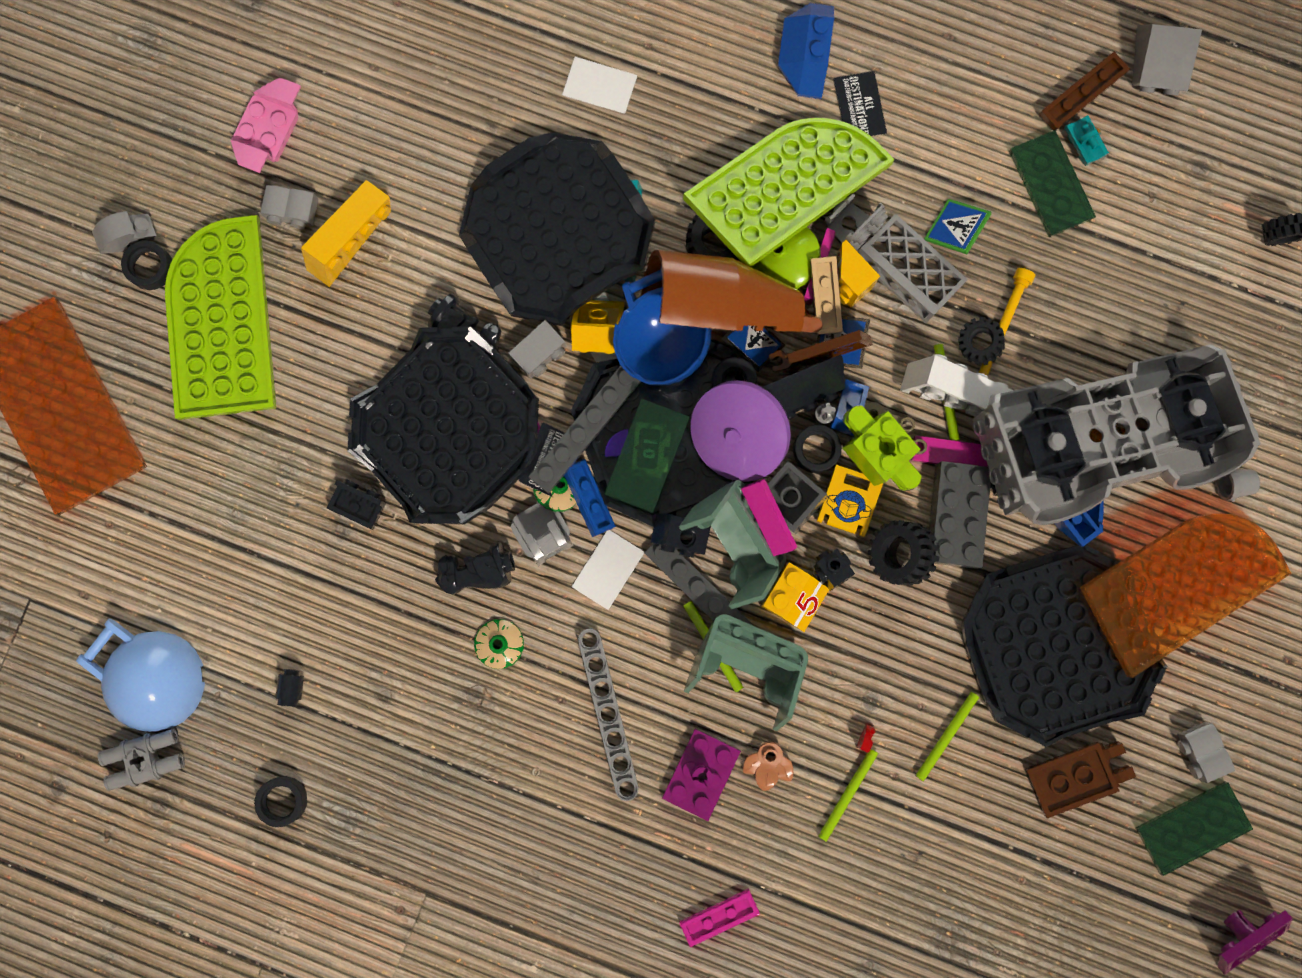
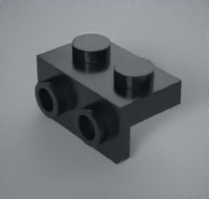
[327,478,386,530]

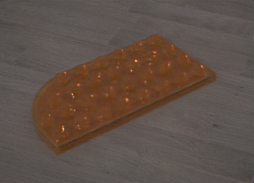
[1080,513,1292,678]

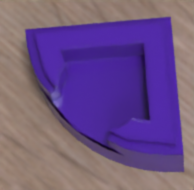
[605,429,630,458]

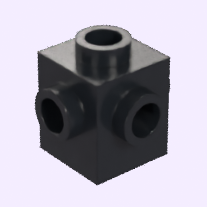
[813,549,855,592]

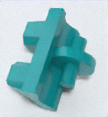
[1064,115,1109,166]

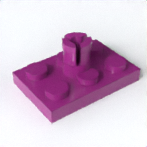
[662,728,741,821]
[1217,910,1293,975]

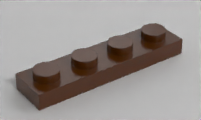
[1039,51,1130,132]

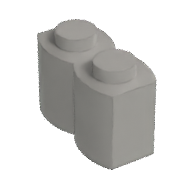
[260,185,319,229]
[1177,722,1235,783]

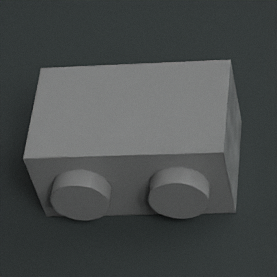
[508,320,567,379]

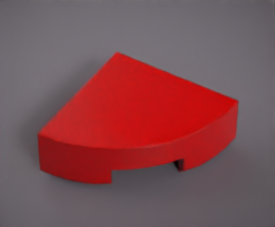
[856,724,876,753]

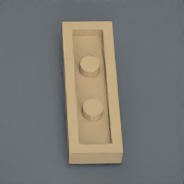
[810,256,843,334]

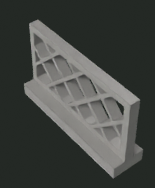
[858,214,968,323]

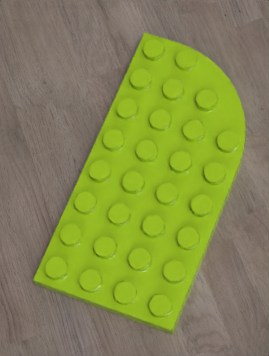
[683,118,895,267]
[165,215,277,420]

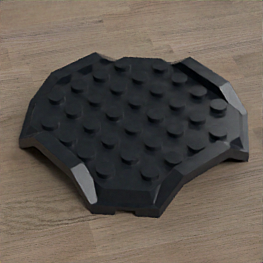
[459,132,655,326]
[347,326,539,524]
[571,341,754,528]
[961,545,1167,747]

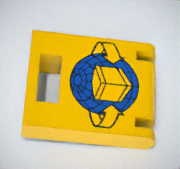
[816,465,883,537]

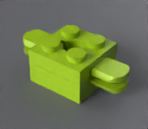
[842,406,922,491]

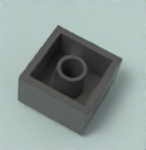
[768,461,829,534]

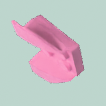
[231,78,301,173]

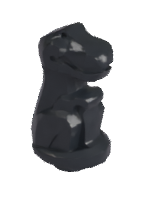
[428,293,502,351]
[435,541,515,595]

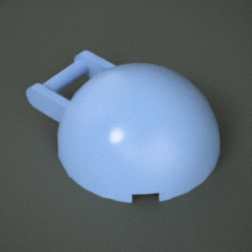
[76,619,205,732]

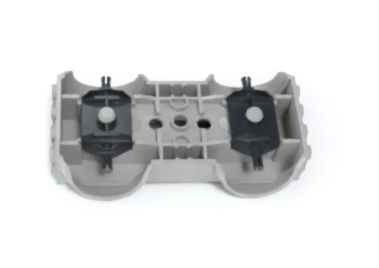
[973,344,1261,525]

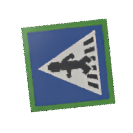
[924,199,992,254]

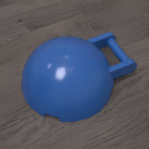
[613,269,711,385]

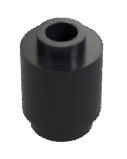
[275,669,304,707]

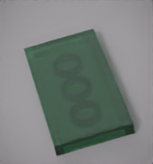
[1009,130,1096,238]
[605,399,689,513]
[1136,782,1253,876]

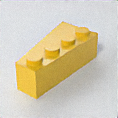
[301,180,391,287]

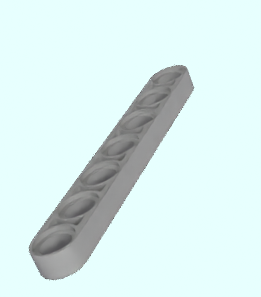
[578,629,639,801]

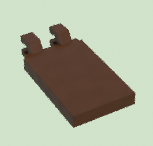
[769,330,873,374]
[1025,741,1136,819]

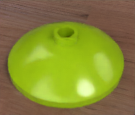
[752,227,821,289]

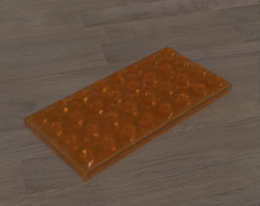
[0,297,147,516]

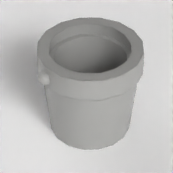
[1215,469,1260,502]

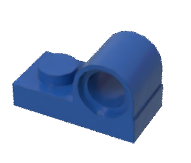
[830,379,869,436]

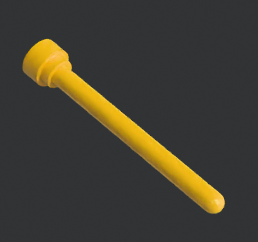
[978,268,1036,376]

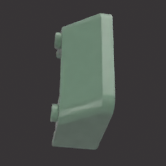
[679,480,786,609]
[684,614,808,731]

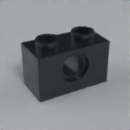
[650,513,711,558]

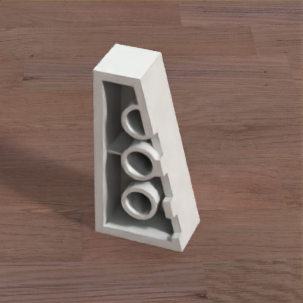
[900,354,1014,417]

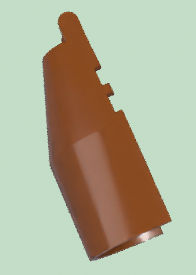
[640,250,822,333]

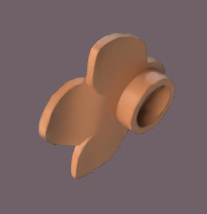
[743,741,794,791]

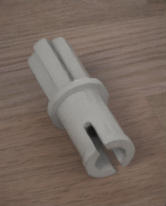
[814,403,836,425]

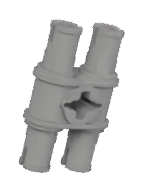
[97,729,185,791]

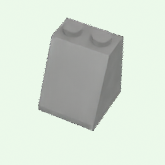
[1132,24,1202,96]

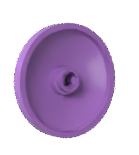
[691,381,791,482]

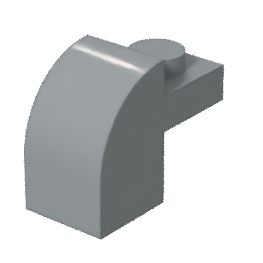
[92,211,157,254]

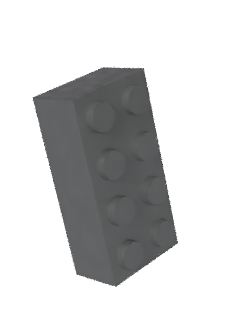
[929,461,991,569]

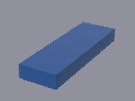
[564,459,616,537]

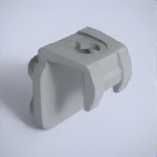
[825,194,888,251]
[511,503,574,566]

